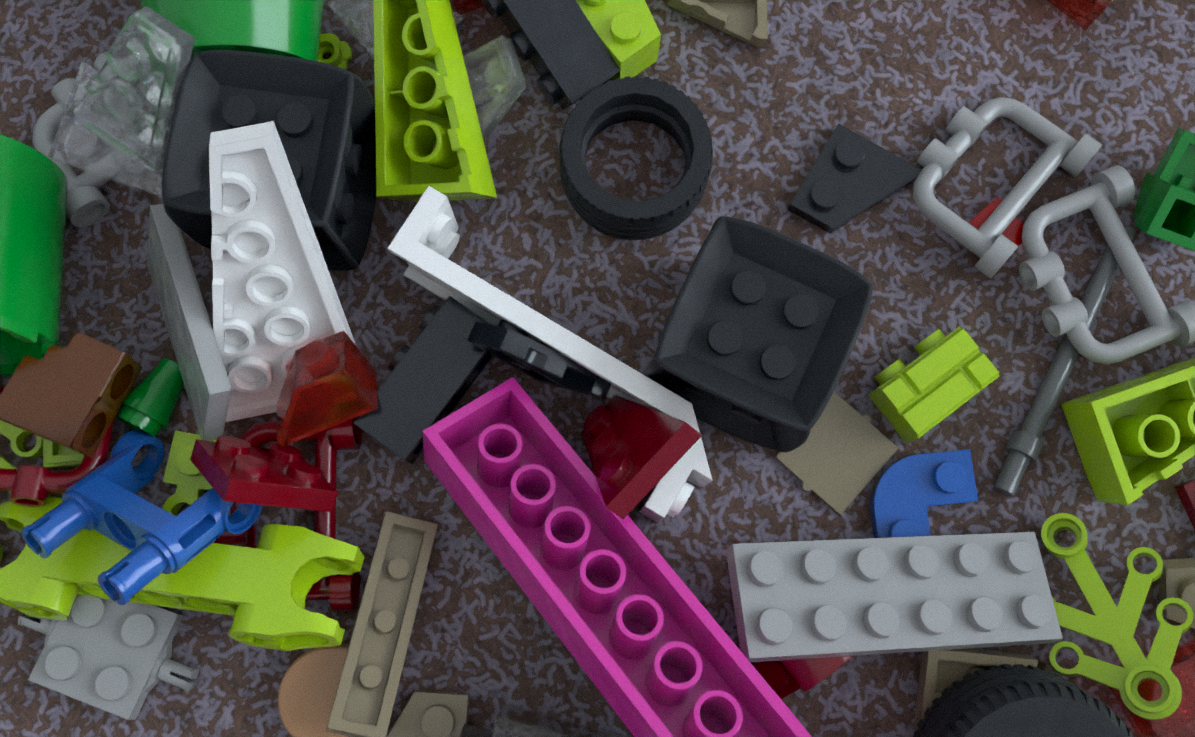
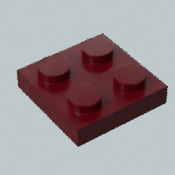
[190,436,338,512]

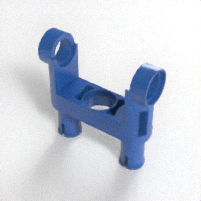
[21,430,263,605]

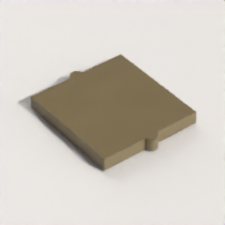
[774,391,899,515]

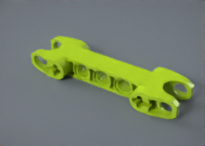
[0,497,364,651]

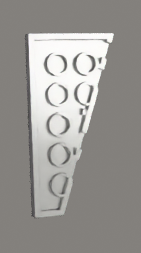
[209,121,369,422]

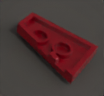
[581,395,702,519]

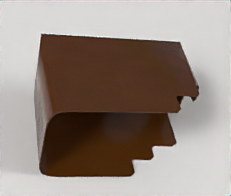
[0,332,142,458]

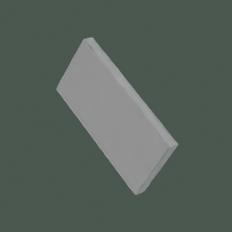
[147,204,232,441]

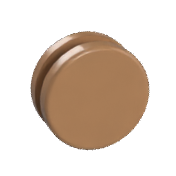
[278,643,349,737]

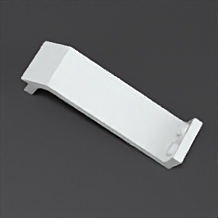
[388,186,713,523]

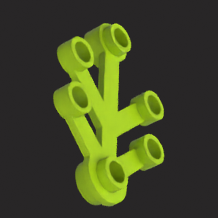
[1041,513,1194,720]

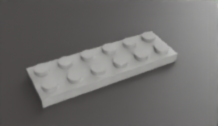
[726,532,1063,662]

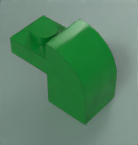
[1133,128,1195,251]

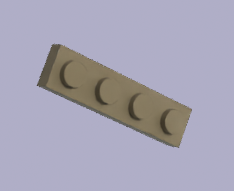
[325,511,438,737]

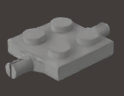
[18,595,199,720]

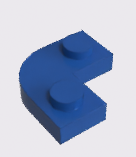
[870,449,978,538]

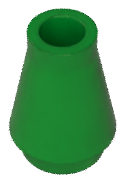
[116,358,184,437]

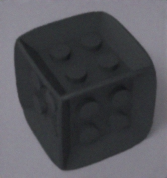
[162,50,377,271]
[643,216,873,453]

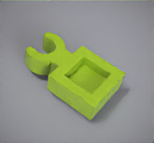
[162,430,217,516]

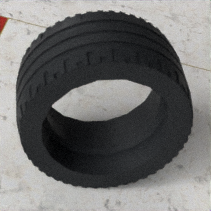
[559,76,713,240]

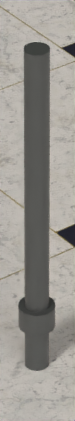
[993,224,1136,497]

